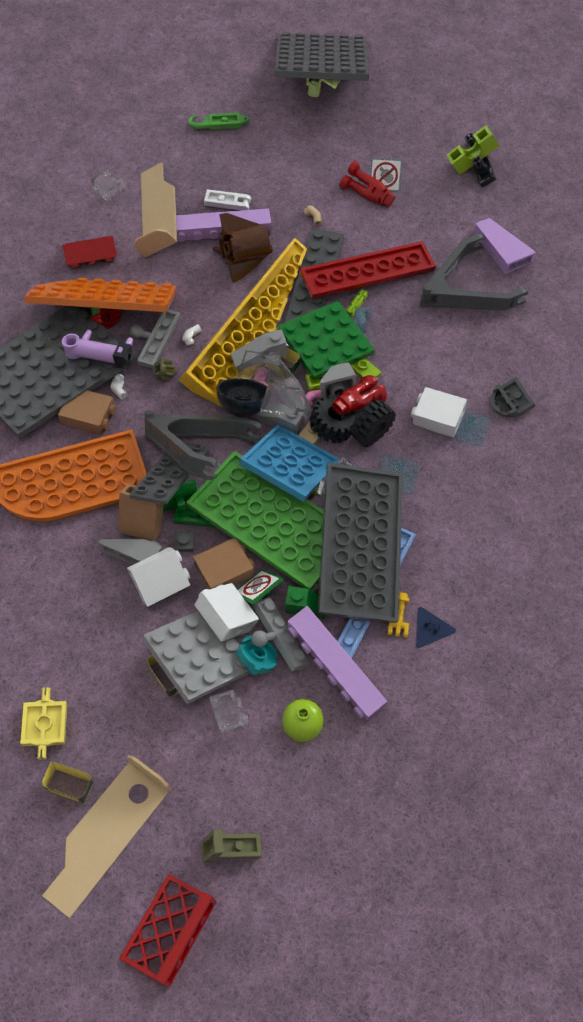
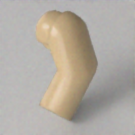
[304,205,322,226]

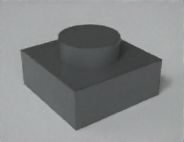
[174,532,194,552]

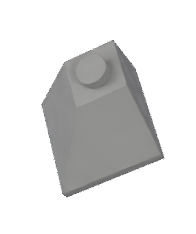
[320,362,356,399]

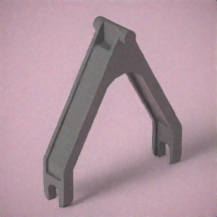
[420,233,529,310]
[145,410,261,480]

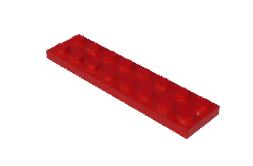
[300,241,436,299]

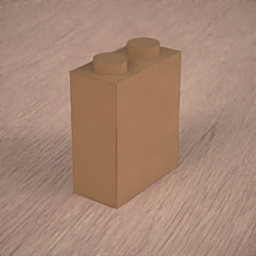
[58,390,116,435]
[118,484,163,541]
[193,538,255,590]

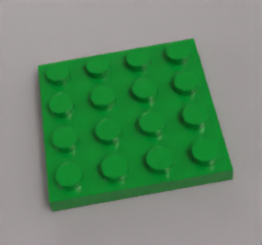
[278,301,375,380]

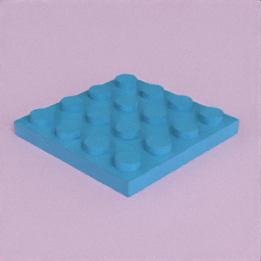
[239,424,341,502]

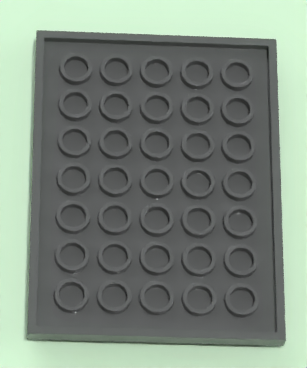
[274,32,369,81]
[0,306,138,439]

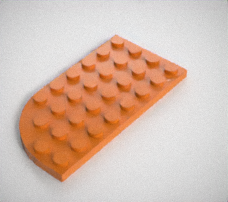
[24,278,177,312]
[0,429,147,522]

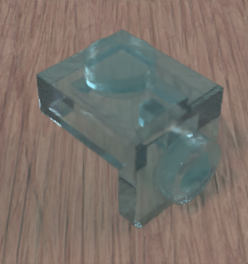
[353,307,373,334]

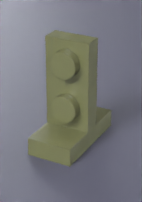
[201,829,262,863]

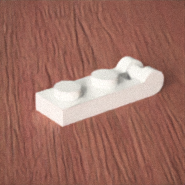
[204,189,252,211]

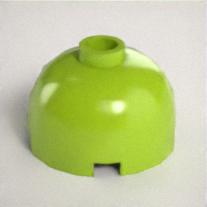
[282,699,324,742]

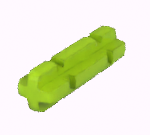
[346,289,368,317]

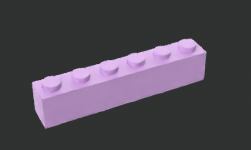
[176,208,271,242]
[287,606,387,721]

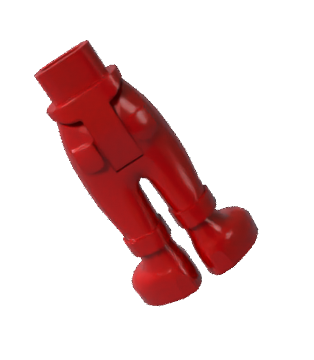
[339,161,396,208]
[332,375,387,414]

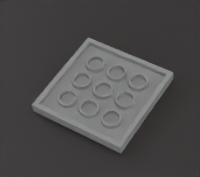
[142,611,250,704]

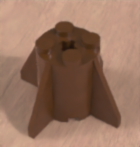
[212,213,273,282]

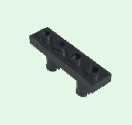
[465,133,496,187]

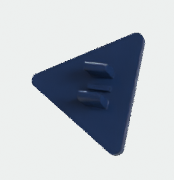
[416,607,456,648]

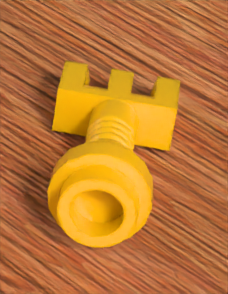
[387,592,410,638]

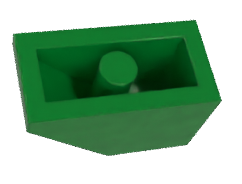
[285,586,325,619]

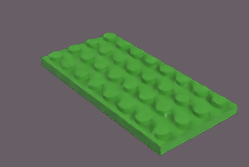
[186,451,324,590]

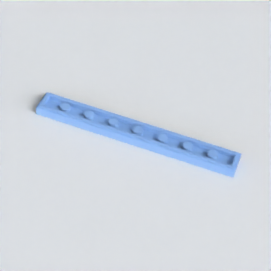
[337,528,416,658]

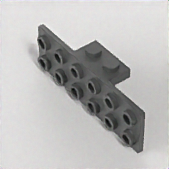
[130,441,209,505]

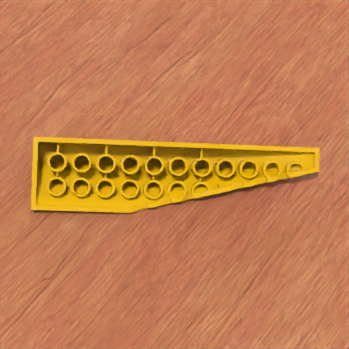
[178,238,307,408]

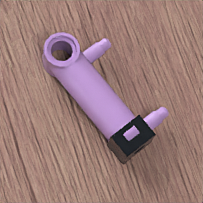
[62,330,134,370]

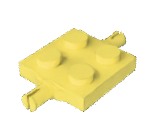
[20,687,67,760]

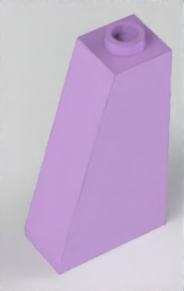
[473,218,536,274]

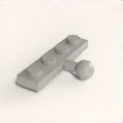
[130,309,181,369]
[252,598,310,672]

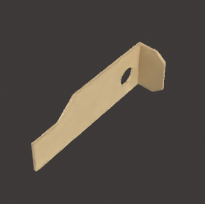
[135,162,177,257]
[42,755,170,918]

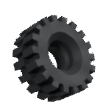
[309,395,358,443]
[350,400,396,447]

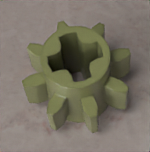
[153,359,176,381]

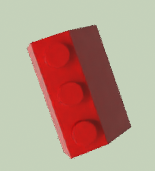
[62,235,117,268]

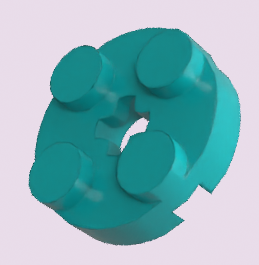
[236,636,278,675]

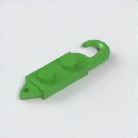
[188,112,250,130]

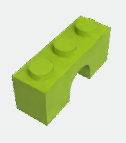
[446,125,500,175]

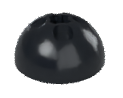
[216,378,271,417]

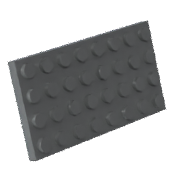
[318,463,403,623]

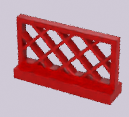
[119,874,217,989]

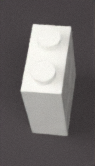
[411,387,467,438]
[127,547,190,607]
[194,583,259,642]

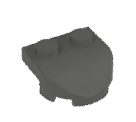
[490,377,535,417]

